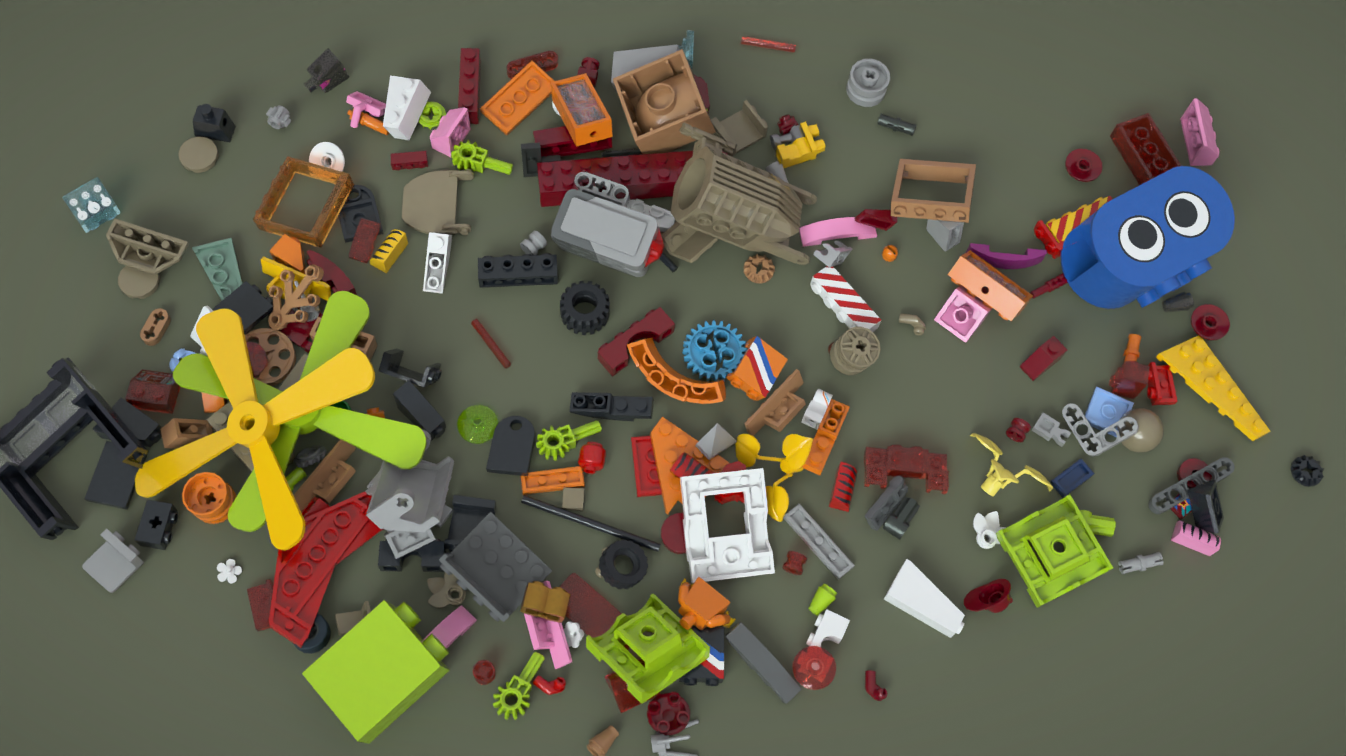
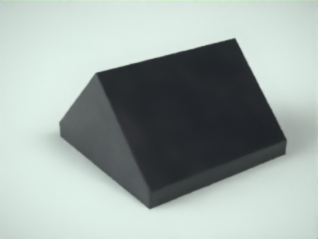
[1187,480,1224,534]

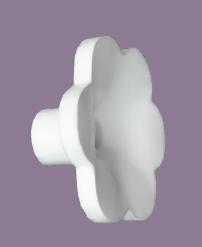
[563,621,584,648]

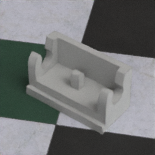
[813,241,852,268]

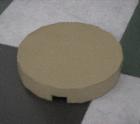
[178,137,219,173]
[118,266,160,299]

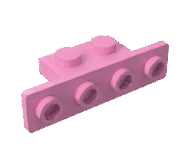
[524,581,572,669]

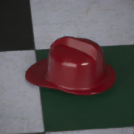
[964,579,1013,613]

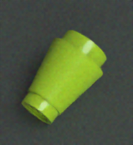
[808,583,837,616]

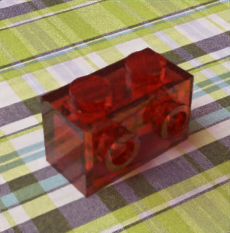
[1109,361,1150,399]

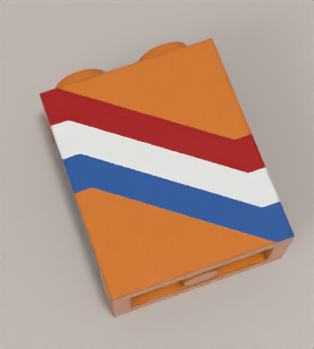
[726,336,788,401]

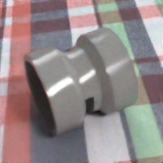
[520,230,547,255]

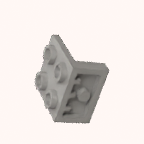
[384,529,435,559]

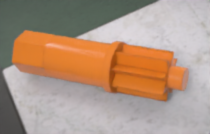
[347,108,389,135]

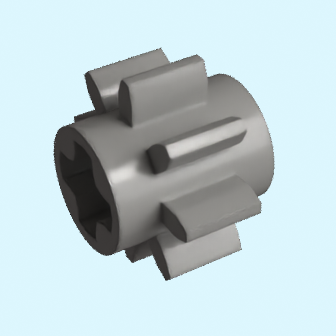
[266,105,291,129]

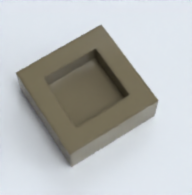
[562,488,584,511]

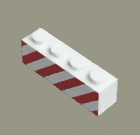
[810,266,881,332]

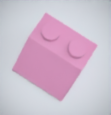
[430,107,471,157]
[934,285,993,343]

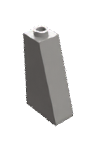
[611,44,680,93]

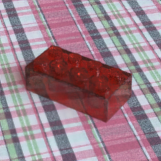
[1110,113,1181,185]

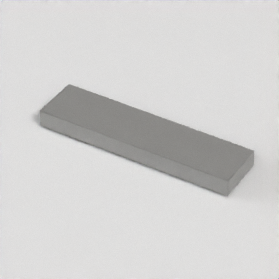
[783,504,855,580]

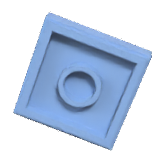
[1085,387,1134,437]

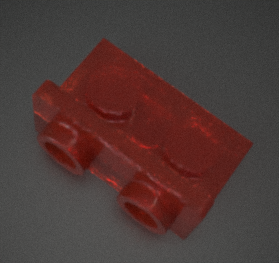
[247,579,274,632]

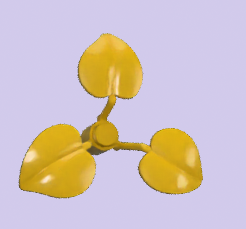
[735,434,813,522]

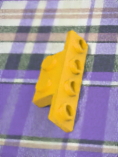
[261,257,331,301]

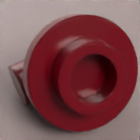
[777,114,798,135]

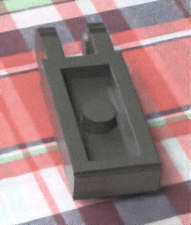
[864,476,908,531]

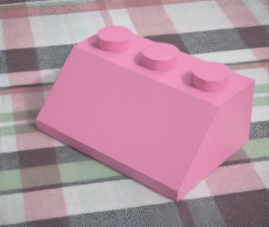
[1180,98,1219,166]

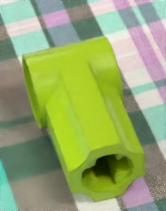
[1080,510,1116,537]

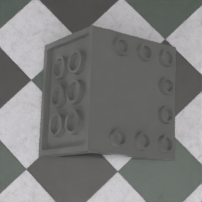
[439,512,552,622]

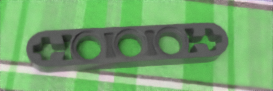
[1148,457,1235,514]

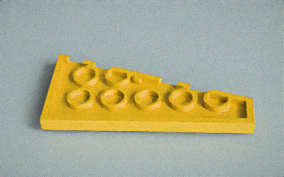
[1156,335,1270,441]

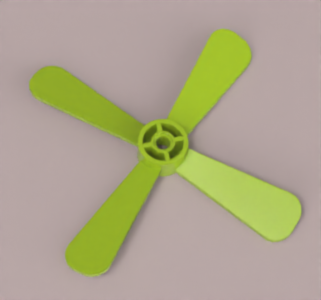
[173,291,427,532]

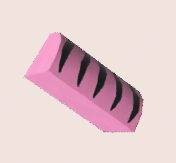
[1171,521,1221,556]

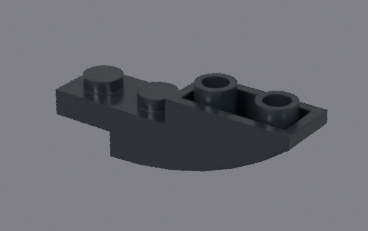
[569,392,654,421]

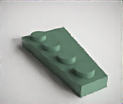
[192,238,243,300]

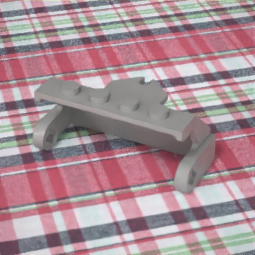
[365,430,454,533]

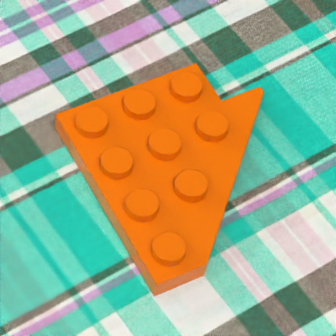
[650,417,729,514]

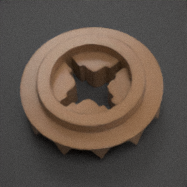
[744,254,775,283]

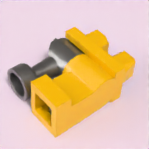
[770,122,826,168]

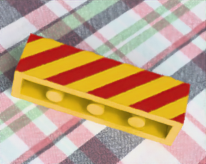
[1045,196,1113,243]

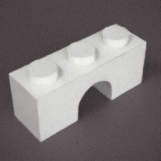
[797,609,850,682]

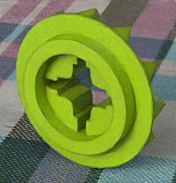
[418,102,446,130]

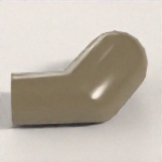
[899,313,926,336]

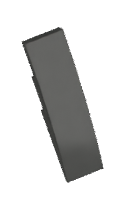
[724,622,802,704]

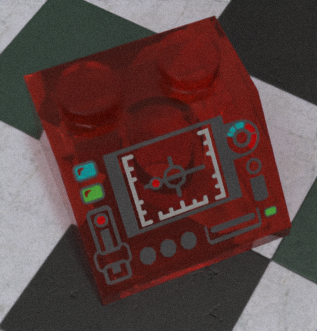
[125,369,181,414]

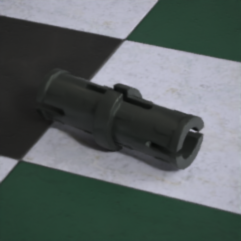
[877,113,916,136]

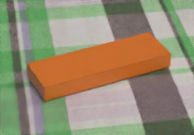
[521,466,585,495]

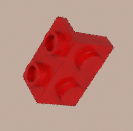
[1144,362,1178,405]

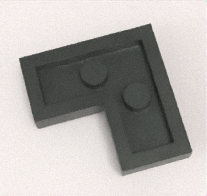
[521,142,561,177]

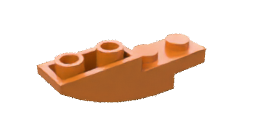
[801,399,850,475]

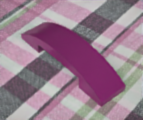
[966,243,1047,269]

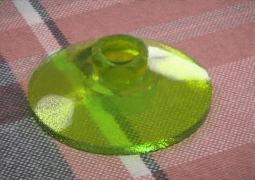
[457,405,498,444]

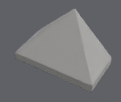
[695,423,737,460]

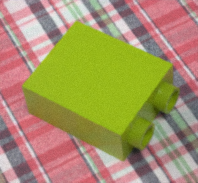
[302,600,450,744]

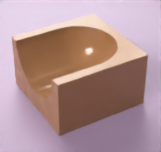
[613,49,716,154]

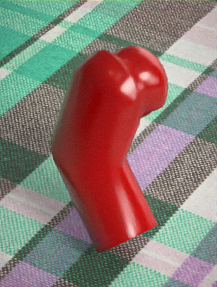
[533,675,566,695]

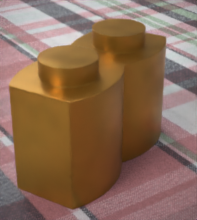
[520,581,570,623]

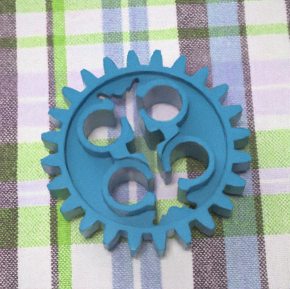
[682,320,747,382]

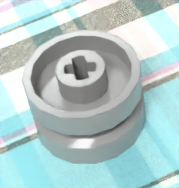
[846,59,890,107]

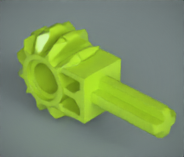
[451,140,513,175]
[536,420,602,461]
[493,652,545,720]

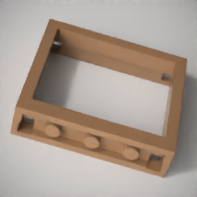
[891,159,976,223]

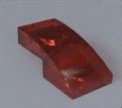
[349,218,381,264]

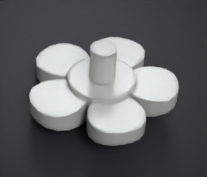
[217,559,242,584]

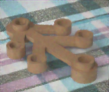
[268,265,324,330]

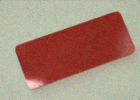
[559,573,630,650]

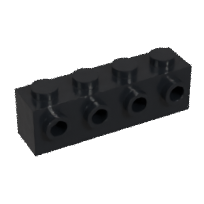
[478,253,558,288]

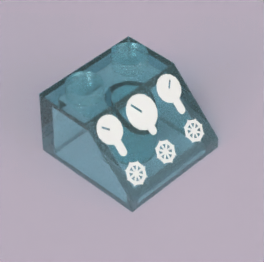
[62,177,121,233]

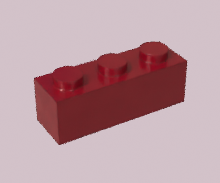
[390,151,428,170]

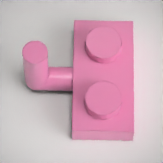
[346,91,386,128]

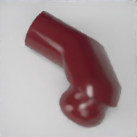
[865,670,888,701]

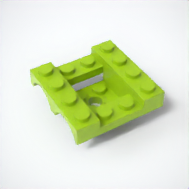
[996,495,1113,608]
[586,594,710,704]

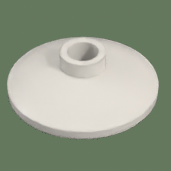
[309,142,345,181]

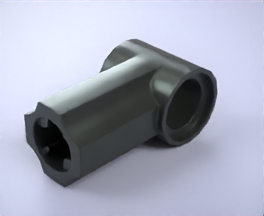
[882,496,920,540]

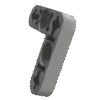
[1062,403,1139,457]

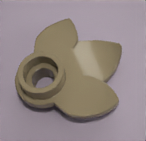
[427,572,466,608]

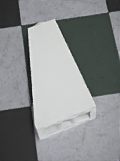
[884,559,965,638]

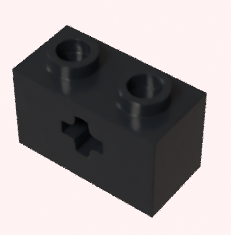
[135,500,178,550]

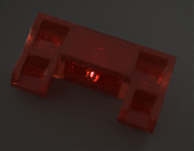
[864,445,949,494]

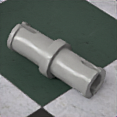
[1118,552,1164,574]

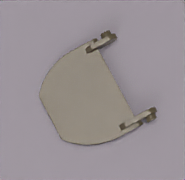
[402,169,474,235]

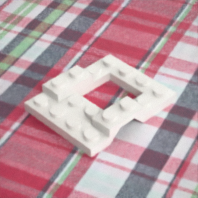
[680,468,775,583]

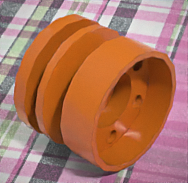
[182,472,237,524]

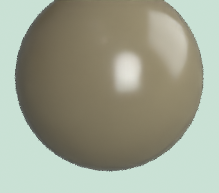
[1117,408,1164,453]

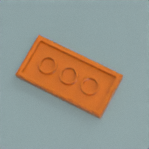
[480,61,554,136]

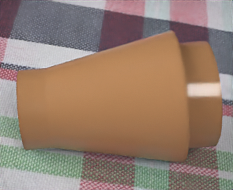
[587,725,619,756]

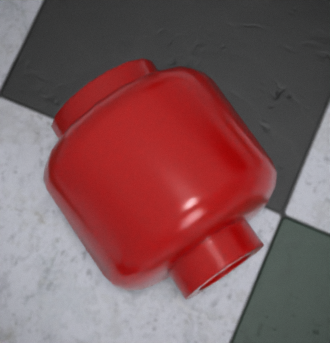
[578,442,606,474]

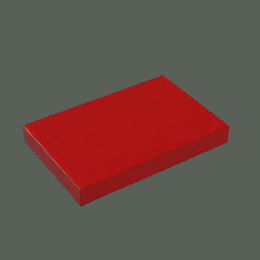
[631,436,662,497]

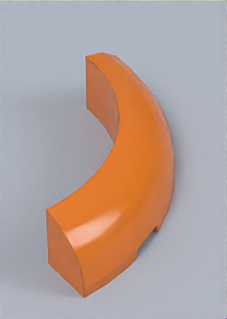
[627,338,726,404]

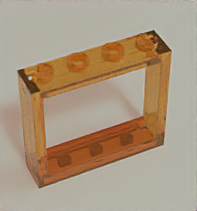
[253,156,354,248]

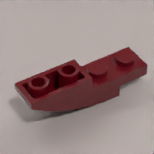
[306,250,357,295]

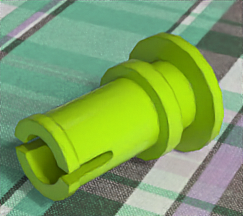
[285,467,307,491]

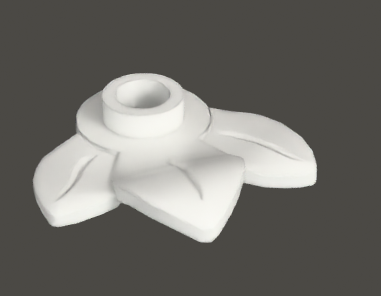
[973,511,1005,549]

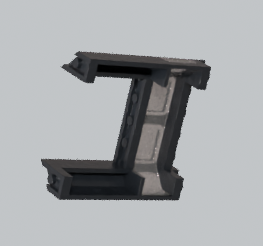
[0,357,148,540]

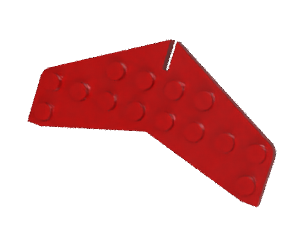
[269,491,384,648]

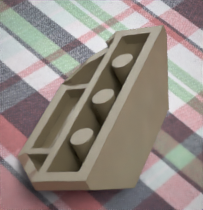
[106,219,189,275]

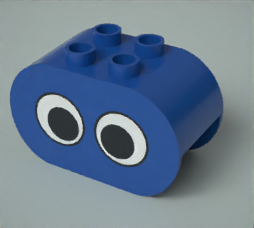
[1060,166,1235,309]

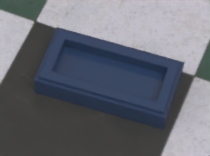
[1050,458,1095,498]

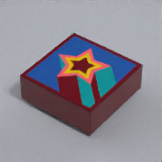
[1171,494,1192,520]

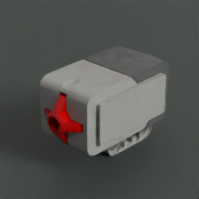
[551,172,664,277]

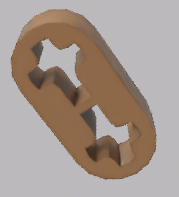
[140,308,171,346]

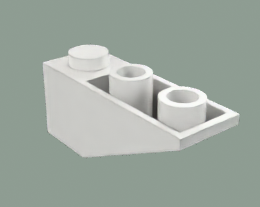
[423,232,452,293]

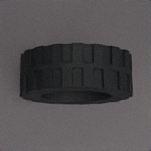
[599,540,648,589]

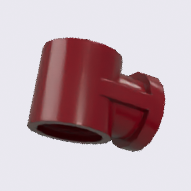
[577,57,600,88]

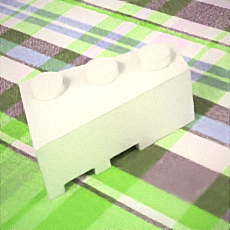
[383,76,431,140]

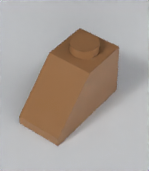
[160,418,213,449]

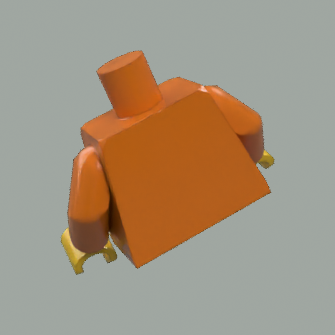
[678,577,736,630]

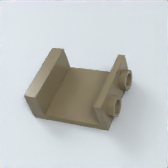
[711,100,768,156]

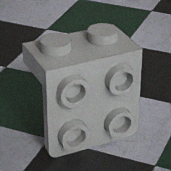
[82,529,144,593]

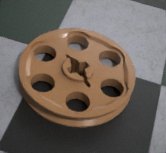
[245,328,296,386]

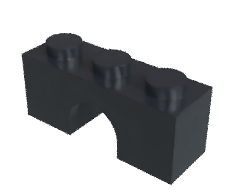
[378,539,446,572]

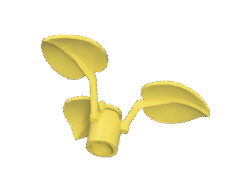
[970,433,1053,497]

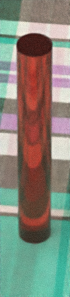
[741,36,796,52]
[471,319,511,369]

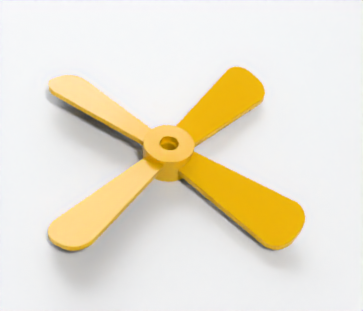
[135,309,375,550]

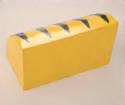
[370,229,408,274]

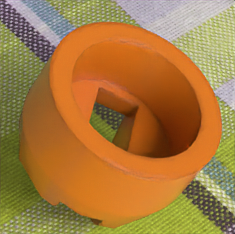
[882,245,898,262]

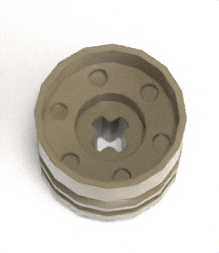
[830,327,881,375]

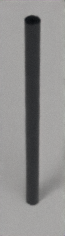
[521,495,661,552]

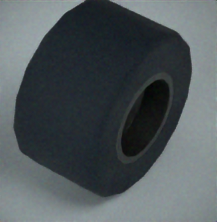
[293,613,331,654]

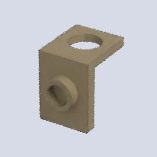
[335,601,371,635]

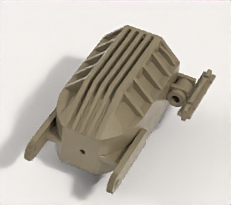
[670,122,817,265]

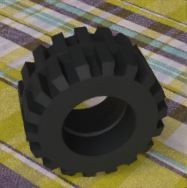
[560,280,610,335]

